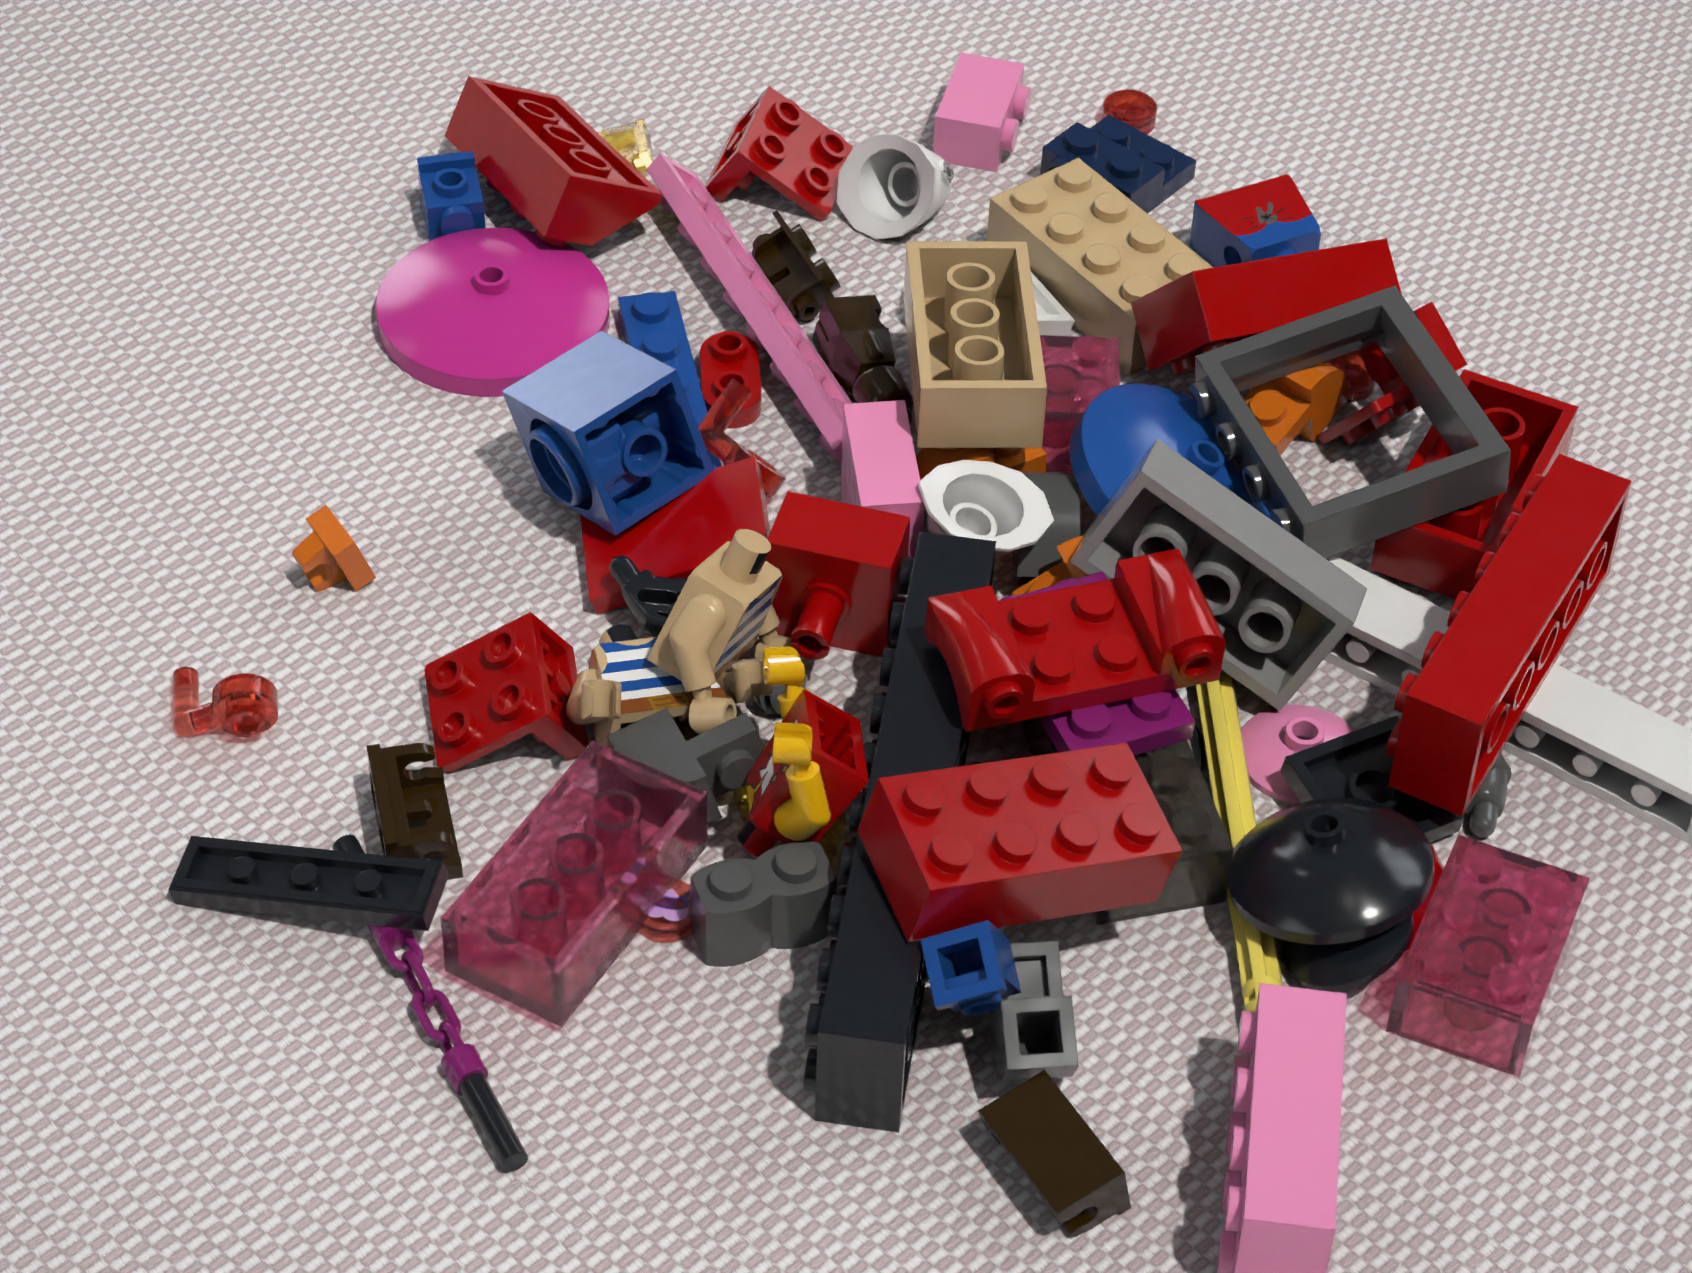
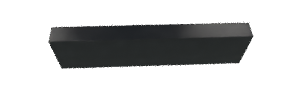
[168,836,449,931]

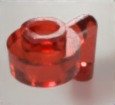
[698,378,787,499]
[173,667,278,737]

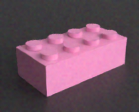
[1217,983,1347,1273]

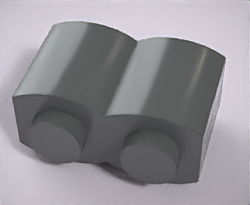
[690,841,837,967]

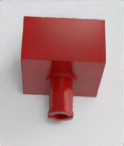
[766,491,910,660]

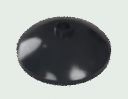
[1227,798,1434,945]

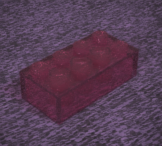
[441,740,707,1027]

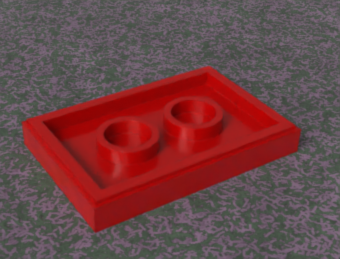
[580,457,771,614]

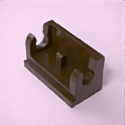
[367,743,463,880]
[978,1070,1131,1238]

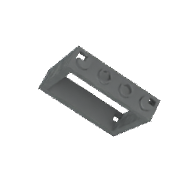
[1190,286,1511,558]

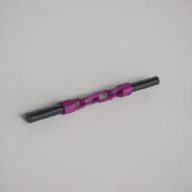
[332,835,528,1172]

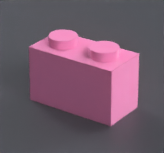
[933,52,1031,172]

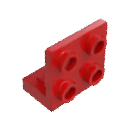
[705,86,854,221]
[1317,302,1468,445]
[424,612,590,773]

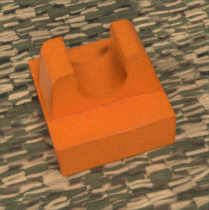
[292,505,376,592]

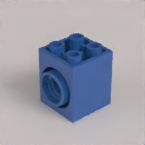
[502,331,714,536]

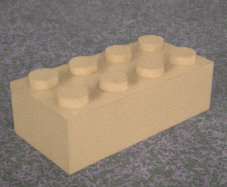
[987,158,1213,374]
[904,241,1047,450]

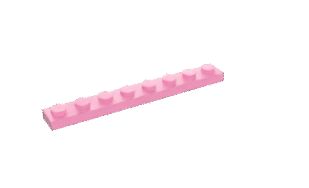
[646,153,852,463]

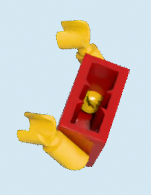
[737,646,869,857]

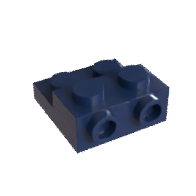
[1040,115,1196,214]

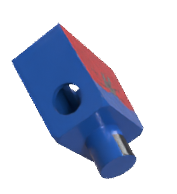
[1189,174,1321,267]

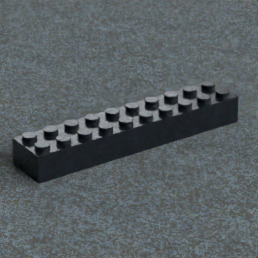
[803,532,996,1133]

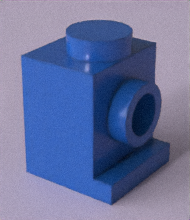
[417,151,485,241]
[920,920,1022,1015]

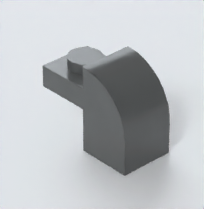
[1013,472,1080,577]
[607,707,764,826]
[989,941,1079,1081]

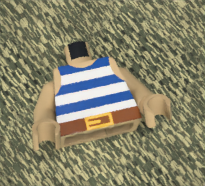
[647,529,803,734]
[566,624,774,764]

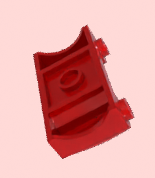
[924,548,1226,732]

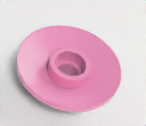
[1241,704,1355,804]

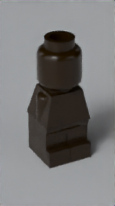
[812,295,913,424]

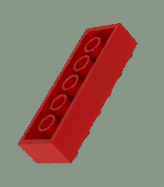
[1385,454,1632,817]

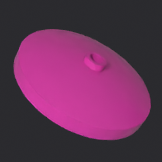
[376,228,610,397]

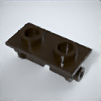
[752,210,841,321]

